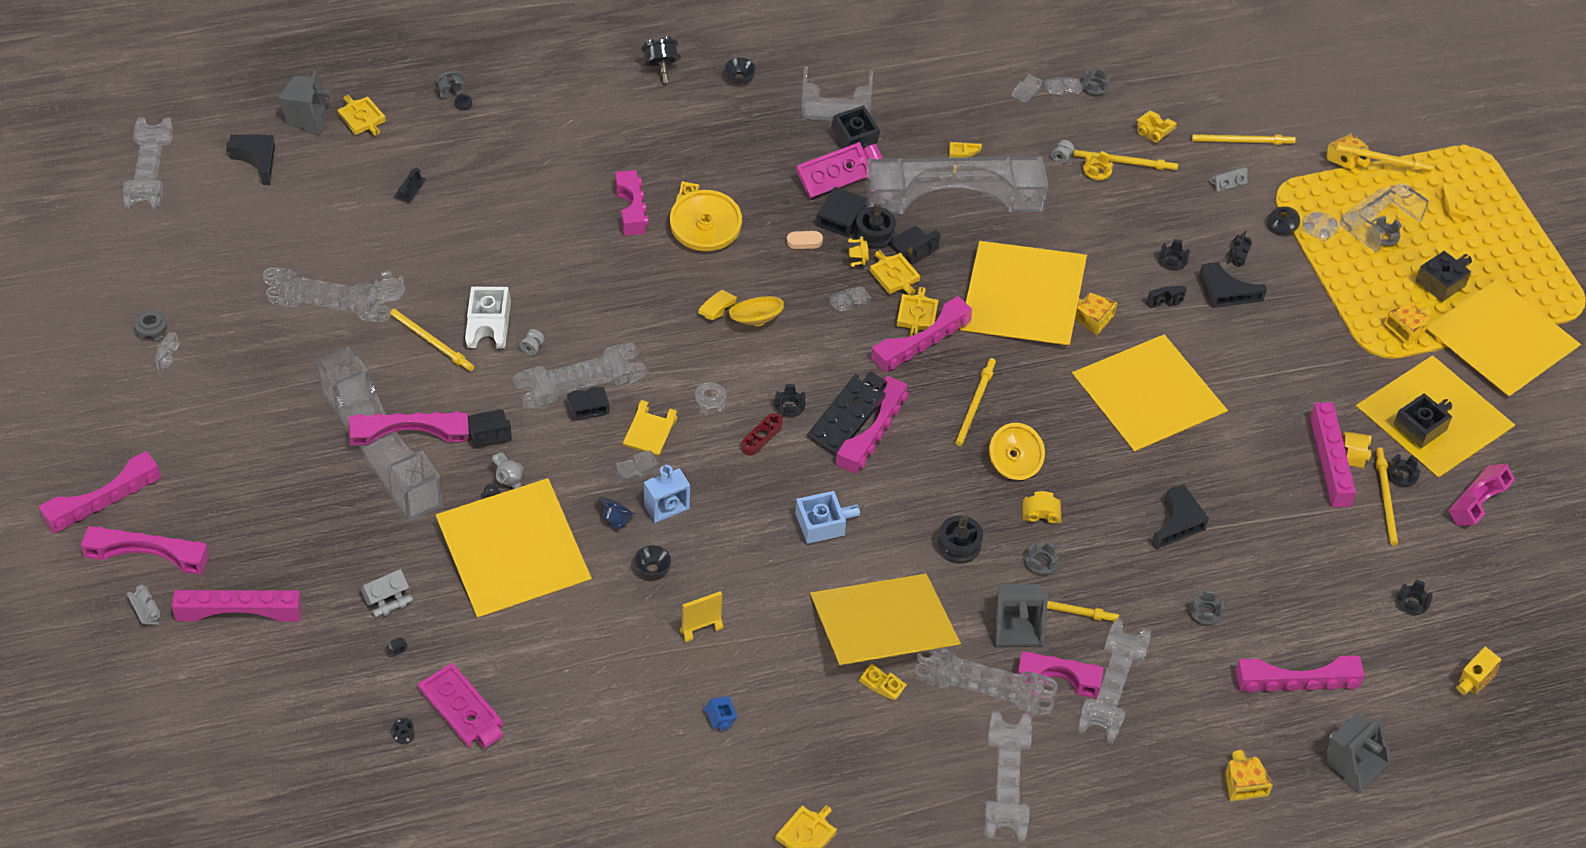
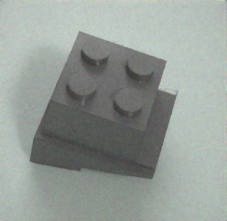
[278,70,333,135]
[994,584,1048,646]
[1326,713,1391,793]

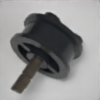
[641,36,681,85]
[855,203,896,249]
[938,514,983,563]

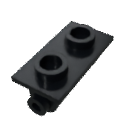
[394,168,426,203]
[1227,230,1252,266]

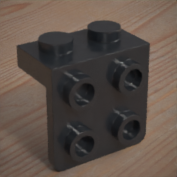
[890,226,940,264]
[467,409,512,448]

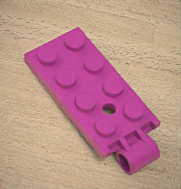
[795,142,883,199]
[418,663,503,749]

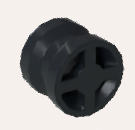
[392,718,415,745]

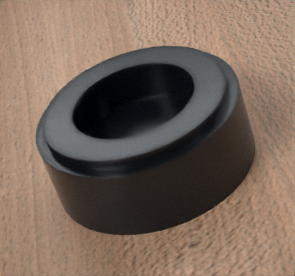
[455,94,473,111]
[386,637,408,656]

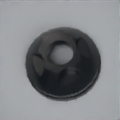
[724,57,756,84]
[1268,206,1300,235]
[634,545,671,579]

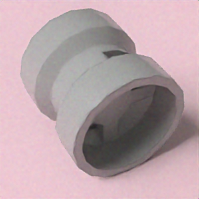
[1052,140,1075,164]
[520,329,545,355]

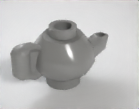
[492,452,524,489]

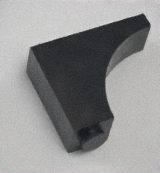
[226,135,276,185]
[1199,262,1267,308]
[1152,484,1209,550]

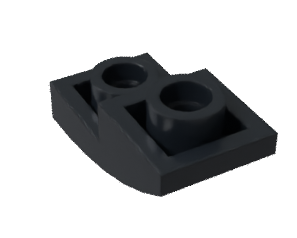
[1146,286,1187,309]

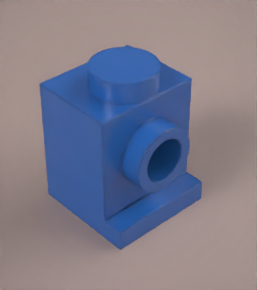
[703,696,737,731]

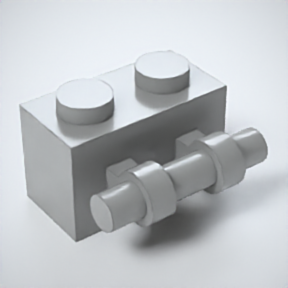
[359,569,413,618]

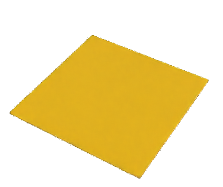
[960,241,1087,346]
[1427,278,1581,397]
[1072,334,1228,452]
[1356,355,1515,478]
[436,478,592,618]
[810,573,960,665]

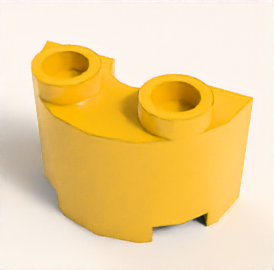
[1137,110,1177,142]
[1342,432,1372,468]
[1022,491,1061,523]

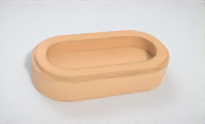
[787,231,823,249]

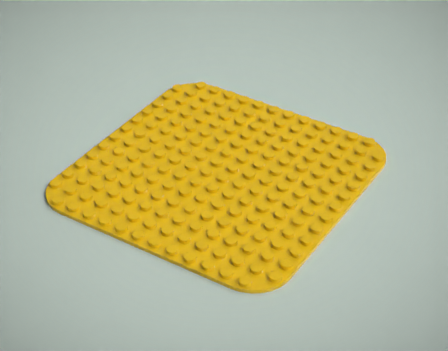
[1276,145,1586,359]

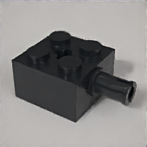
[831,105,880,150]
[1415,250,1472,302]
[1393,393,1452,448]

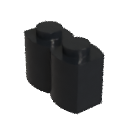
[567,387,610,421]

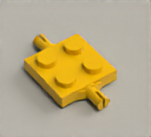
[337,95,386,135]
[870,250,920,295]
[897,287,939,336]
[776,805,837,848]

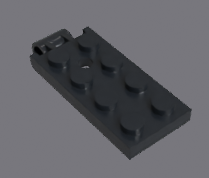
[807,371,887,456]

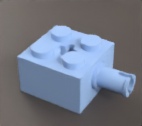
[644,465,690,523]
[795,491,860,544]

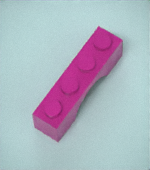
[615,170,648,236]
[1449,464,1515,526]
[1016,651,1104,699]

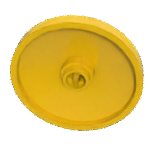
[670,190,742,251]

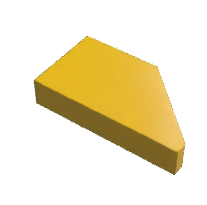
[949,142,982,160]

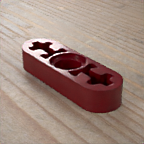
[741,413,783,456]

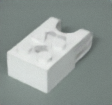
[465,287,511,348]

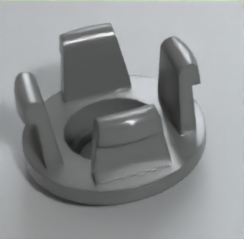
[1082,67,1111,95]
[435,71,464,99]
[1370,216,1402,246]
[135,311,167,342]
[1026,541,1059,575]
[1190,590,1225,625]

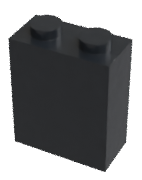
[816,187,867,238]

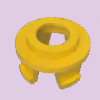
[1083,151,1113,180]
[848,236,869,267]

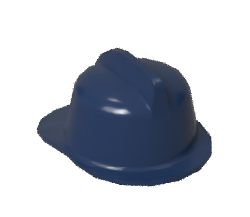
[598,497,636,529]

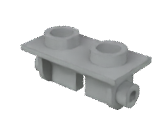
[1210,167,1247,192]
[127,585,160,625]

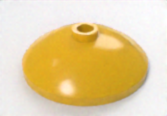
[729,296,784,326]
[989,423,1045,480]

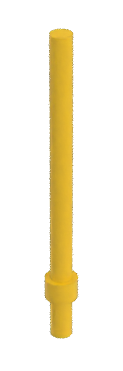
[1192,134,1296,145]
[1335,143,1434,172]
[1073,150,1178,170]
[390,309,475,372]
[955,358,996,446]
[1375,447,1398,546]
[1047,601,1119,622]

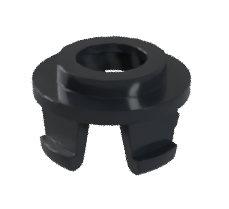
[1159,239,1190,270]
[774,384,806,417]
[1387,454,1421,486]
[1397,580,1433,615]

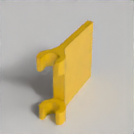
[623,400,678,456]
[680,591,723,643]

